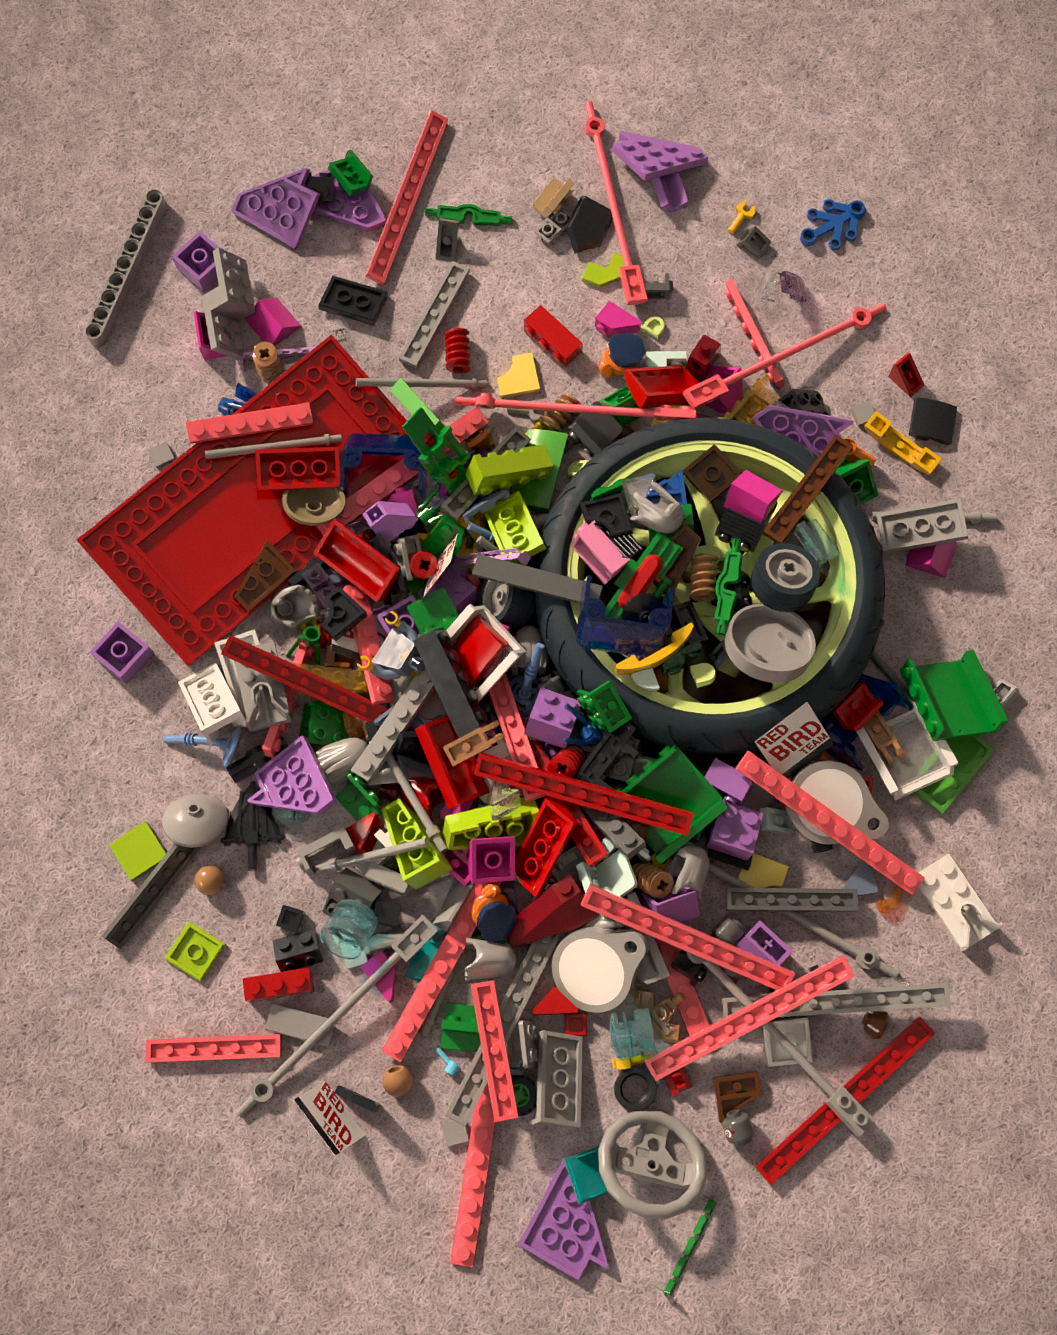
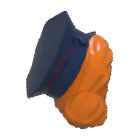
[598,332,646,378]
[472,883,518,943]

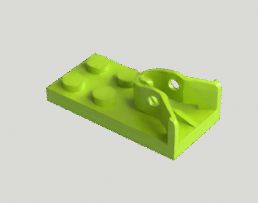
[484,491,546,564]

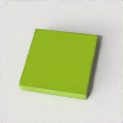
[109,821,166,881]
[164,921,226,982]

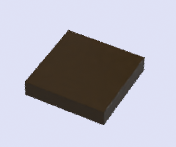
[683,444,741,504]

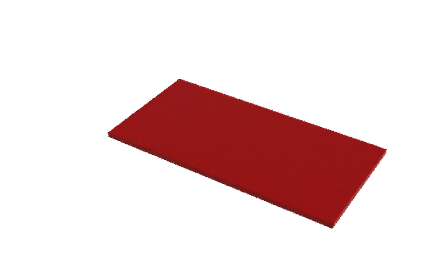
[76,334,417,667]

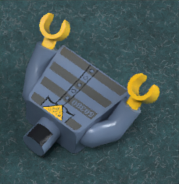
[357,611,425,680]

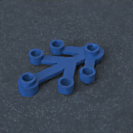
[800,199,866,251]

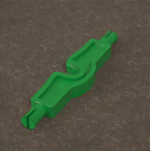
[425,204,513,226]
[715,539,743,635]

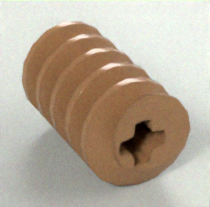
[253,342,283,381]
[539,393,581,432]
[690,554,718,602]
[632,862,674,899]

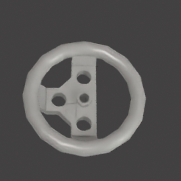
[598,1110,707,1220]

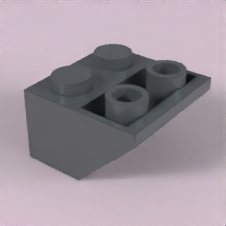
[322,867,383,933]

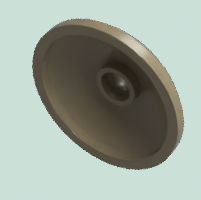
[282,488,345,526]

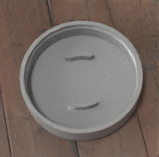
[725,604,816,683]

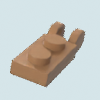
[864,712,905,766]
[443,720,506,766]

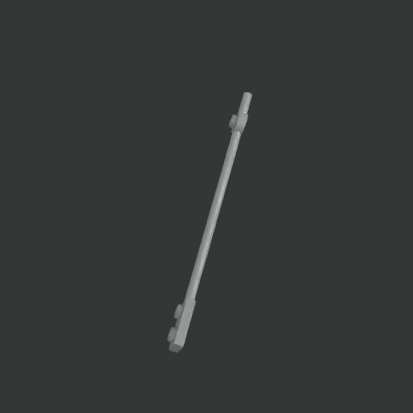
[670,841,898,979]
[235,915,439,1118]
[687,952,875,1137]

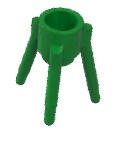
[417,485,444,527]
[286,626,321,668]

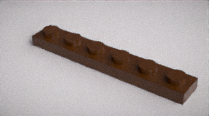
[762,434,853,544]

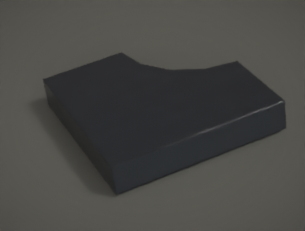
[580,493,633,539]
[321,587,368,642]
[334,1085,380,1112]

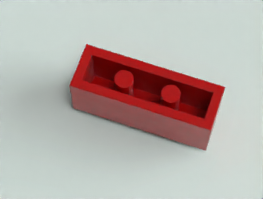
[524,305,583,367]
[242,968,315,1002]

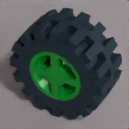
[511,1075,537,1116]

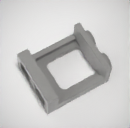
[296,826,358,876]

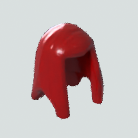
[400,779,445,822]

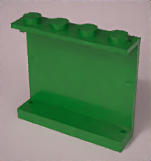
[900,650,1009,741]
[616,744,728,864]

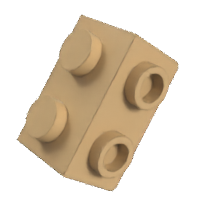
[532,178,575,219]

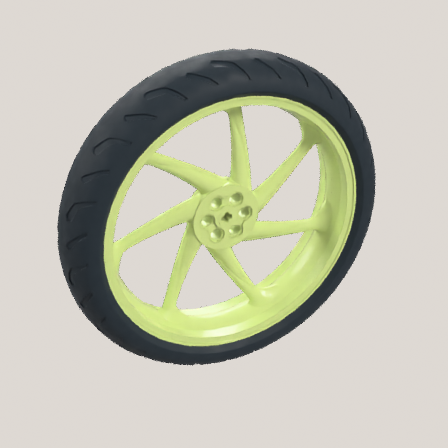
[534,418,885,757]

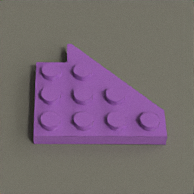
[612,131,708,181]
[231,168,320,248]
[313,170,386,231]
[752,405,854,456]
[247,735,338,815]
[518,1161,608,1280]

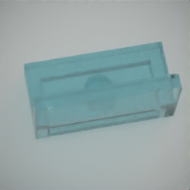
[794,519,839,566]

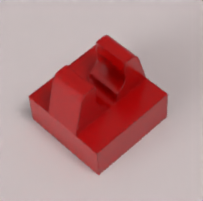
[664,1067,693,1096]

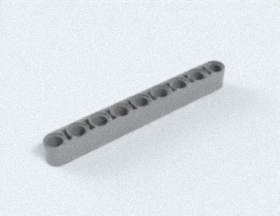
[85,189,167,347]

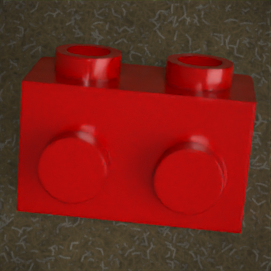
[832,682,884,731]

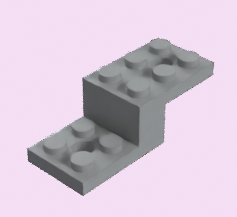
[202,247,255,360]

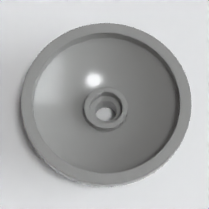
[162,794,228,848]

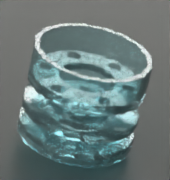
[320,899,378,959]
[609,1008,656,1060]

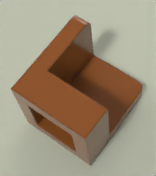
[325,645,354,672]

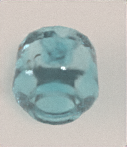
[272,808,306,828]

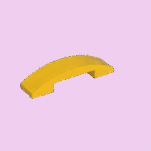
[864,411,942,475]
[614,623,694,675]

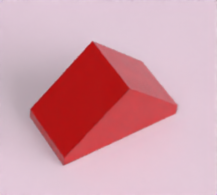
[888,353,924,397]
[346,813,383,854]
[533,986,578,1015]

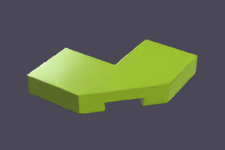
[582,252,633,287]

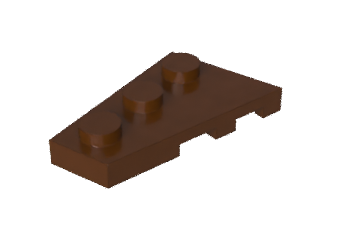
[653,523,701,600]
[234,540,296,613]

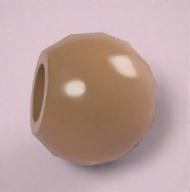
[195,865,225,896]
[382,1065,413,1097]

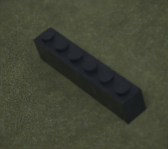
[413,627,498,759]

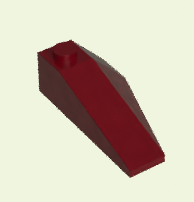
[506,874,598,948]

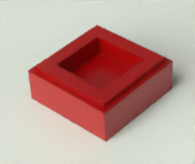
[565,1014,587,1037]

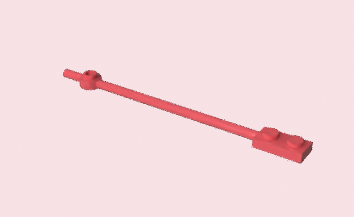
[585,101,647,305]
[683,303,887,410]
[455,393,698,421]

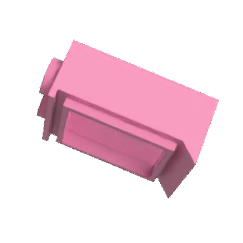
[571,520,630,585]

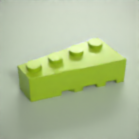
[465,444,554,496]
[443,797,539,850]
[381,799,453,889]

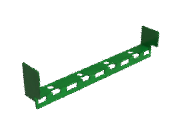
[654,1195,718,1296]

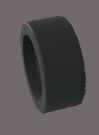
[614,1067,657,1111]

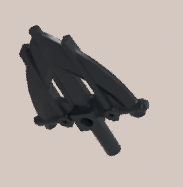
[368,532,410,611]
[220,781,285,871]

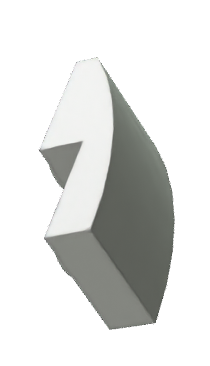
[534,207,571,244]

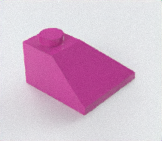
[702,366,742,414]

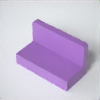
[652,171,690,213]

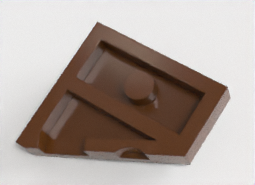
[712,1071,761,1122]

